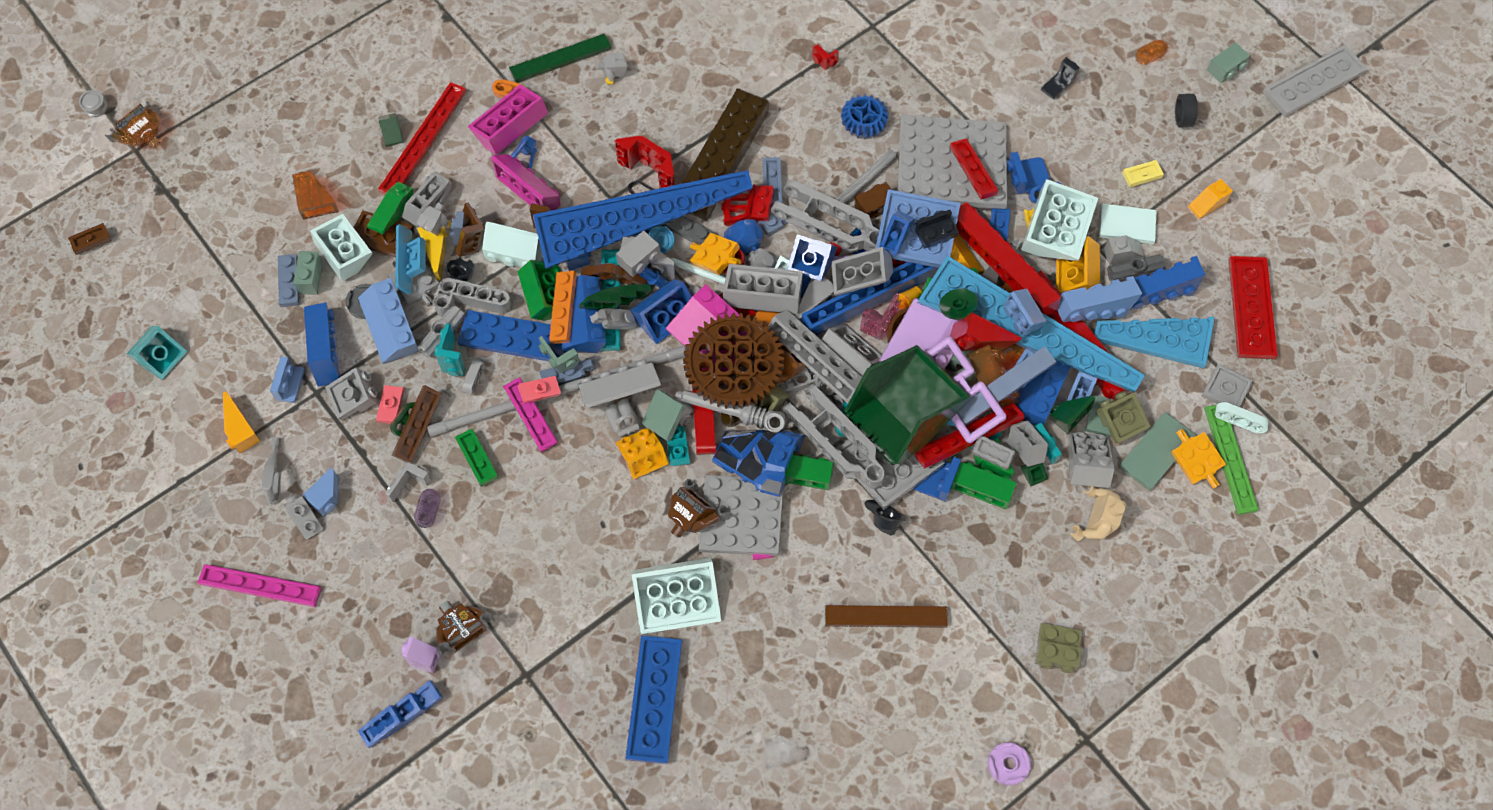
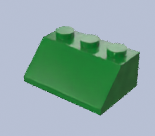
[517,260,561,321]

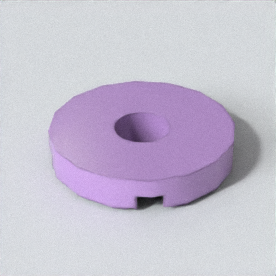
[988,742,1031,786]

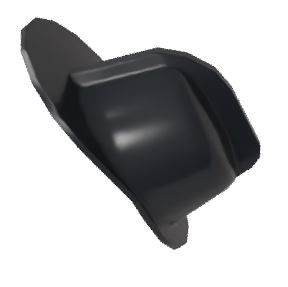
[865,500,907,536]

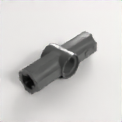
[1107,254,1166,281]

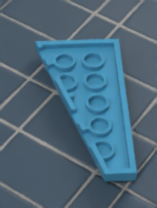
[1094,317,1214,368]

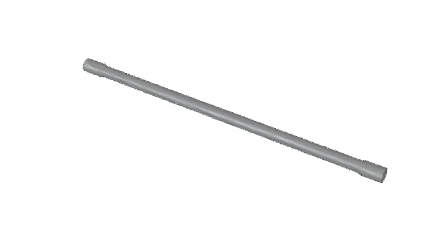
[427,346,685,437]

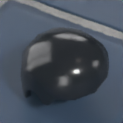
[444,257,474,282]

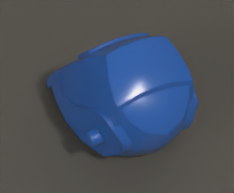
[723,219,763,254]

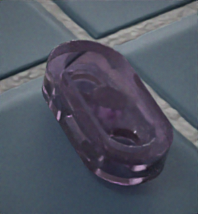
[414,489,441,528]

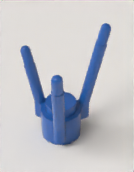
[510,136,537,169]

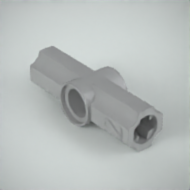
[417,306,465,358]

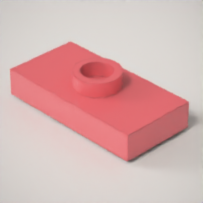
[518,376,561,404]
[376,385,404,424]

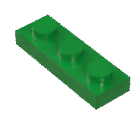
[455,428,498,487]

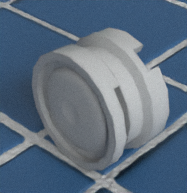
[79,90,108,118]

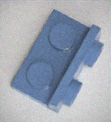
[270,357,305,403]

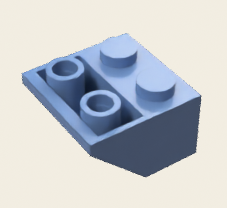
[1004,289,1047,337]

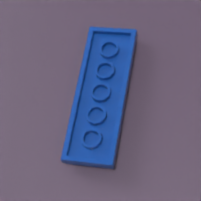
[458,310,568,362]
[625,636,682,765]

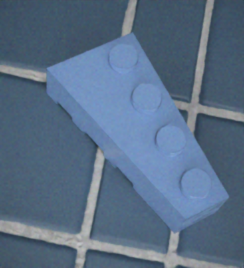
[1057,276,1142,322]

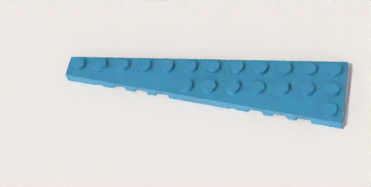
[917,256,1145,392]

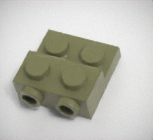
[1096,391,1151,444]
[1035,623,1082,673]

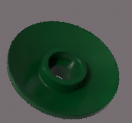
[939,288,978,320]

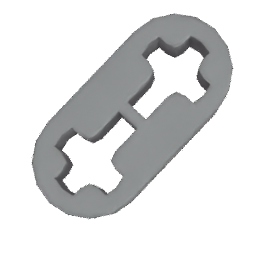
[462,359,484,395]

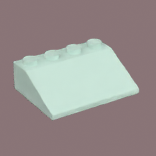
[1021,179,1098,261]
[631,558,721,634]

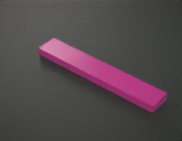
[197,564,321,607]

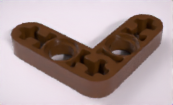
[581,263,648,285]

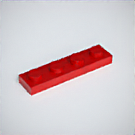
[949,138,998,200]

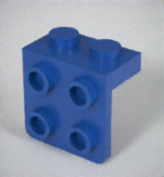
[1007,151,1050,194]

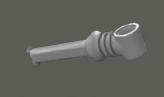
[675,390,786,432]

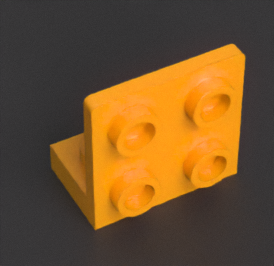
[616,428,669,480]

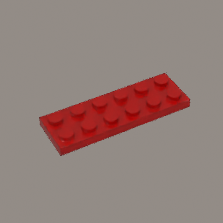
[1228,256,1278,359]

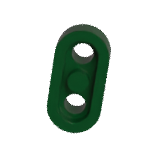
[390,402,415,437]

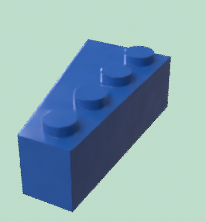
[1131,256,1205,309]
[304,302,340,387]

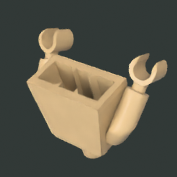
[1070,486,1126,541]

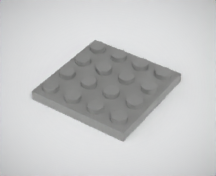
[836,437,945,510]
[699,475,784,556]

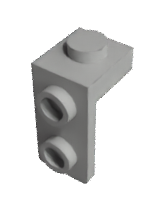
[386,462,431,502]
[284,493,323,539]

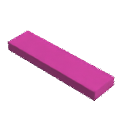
[503,377,558,453]

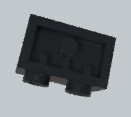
[915,209,959,249]

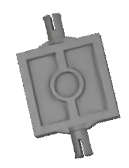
[388,259,440,307]

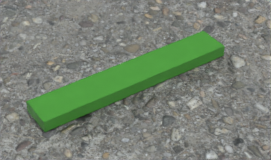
[1204,405,1259,515]

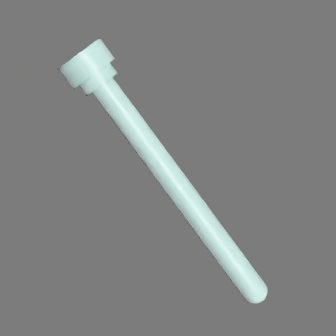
[671,258,726,284]

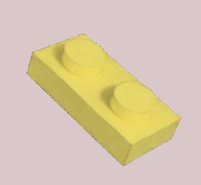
[1122,160,1164,188]

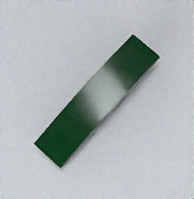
[579,284,651,310]

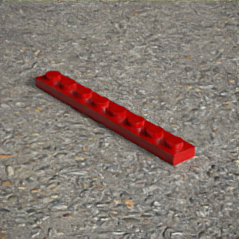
[378,82,467,195]

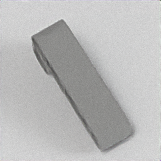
[433,278,512,317]

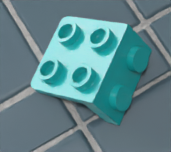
[434,323,466,377]

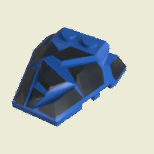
[712,429,805,497]

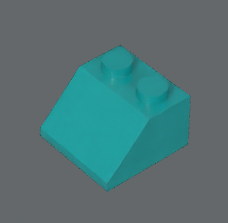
[126,326,187,380]

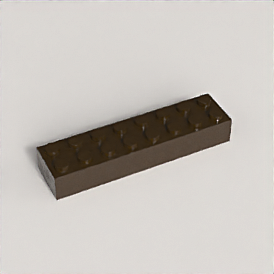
[682,88,769,221]

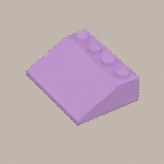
[879,298,959,370]

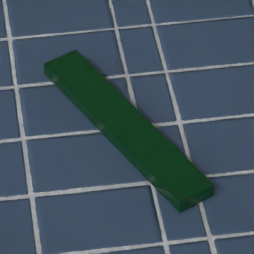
[509,33,612,83]

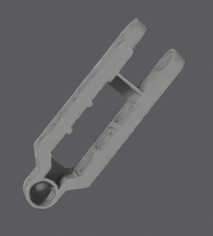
[771,180,879,252]
[783,384,885,488]

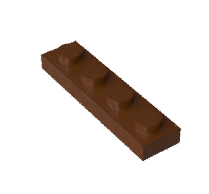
[391,385,442,463]

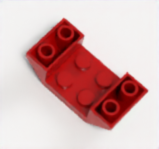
[614,135,675,188]

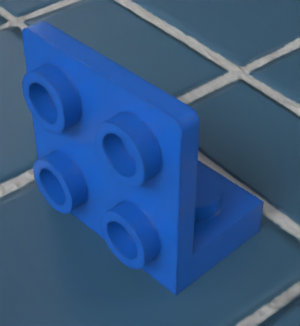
[912,457,961,502]

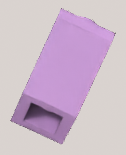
[401,636,440,673]

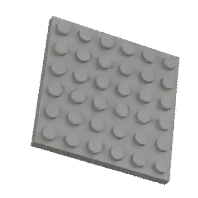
[898,115,1007,209]

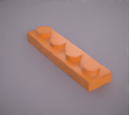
[549,271,577,344]

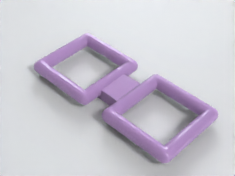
[925,336,1006,443]

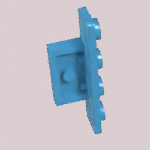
[395,224,425,294]

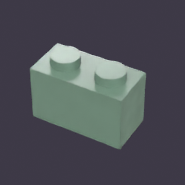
[1207,42,1250,83]
[293,251,323,295]

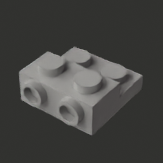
[325,367,377,420]

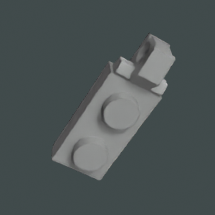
[590,309,637,330]

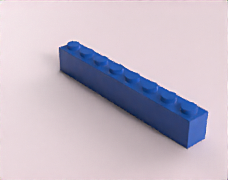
[801,262,939,336]

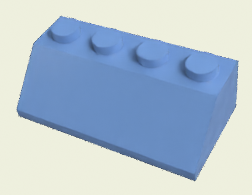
[358,278,418,364]

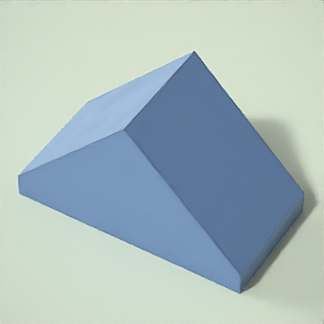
[1067,370,1098,400]

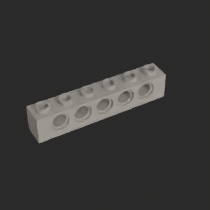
[769,310,862,403]

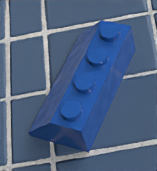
[562,275,606,353]
[1012,360,1071,426]

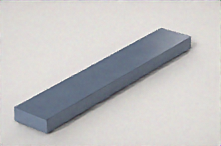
[953,346,1057,429]

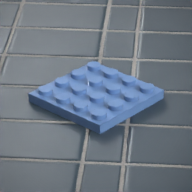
[875,189,960,268]

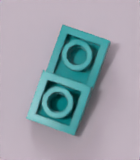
[667,426,690,466]

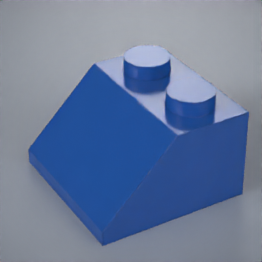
[787,235,837,281]

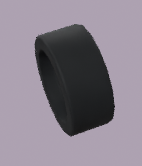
[1175,94,1198,127]

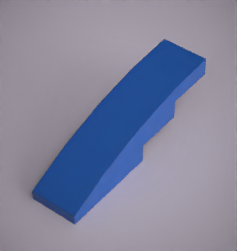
[358,680,444,748]

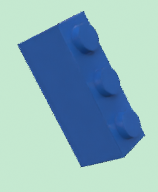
[630,279,692,344]

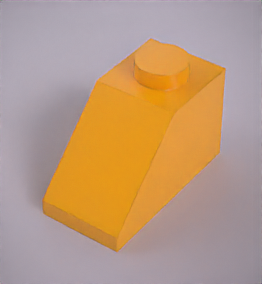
[1188,179,1233,220]

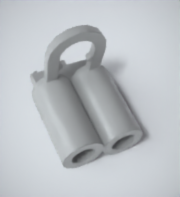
[604,399,640,437]

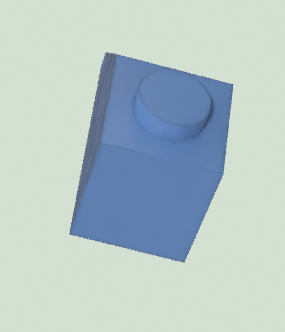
[302,468,339,517]

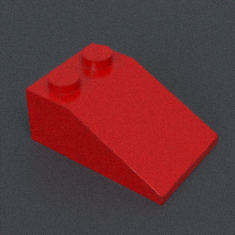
[950,313,1021,351]

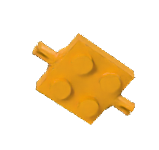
[690,233,741,276]
[1171,429,1226,489]

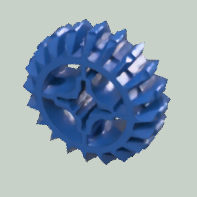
[841,94,889,139]

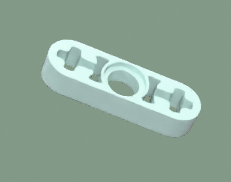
[1215,402,1268,433]

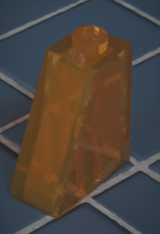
[292,171,339,220]

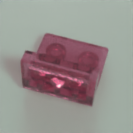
[860,293,901,340]

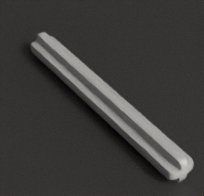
[836,150,897,204]

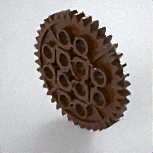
[683,313,784,409]

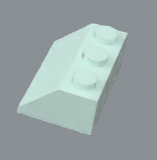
[310,214,372,281]
[482,222,542,268]

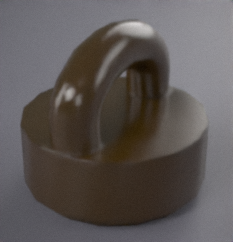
[721,413,740,427]

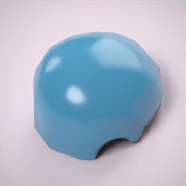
[648,226,675,253]

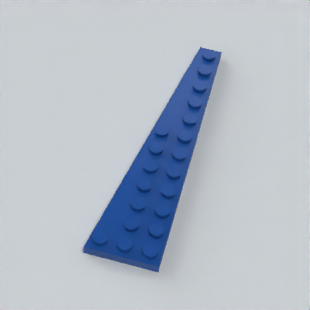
[533,170,753,269]

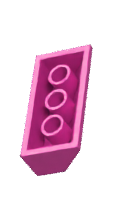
[468,85,548,155]
[491,154,561,211]

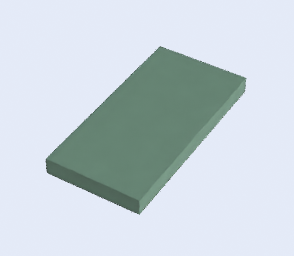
[1118,412,1196,491]

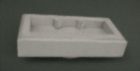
[971,436,1015,470]

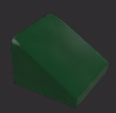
[1020,463,1048,486]

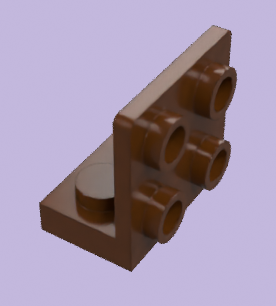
[456,202,485,257]

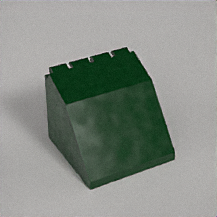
[844,345,971,466]

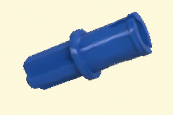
[639,267,669,289]

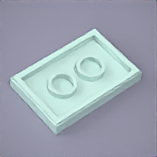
[1099,204,1156,244]

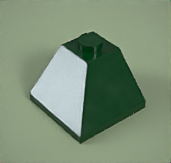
[1050,395,1095,435]

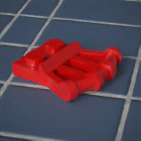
[721,184,775,226]

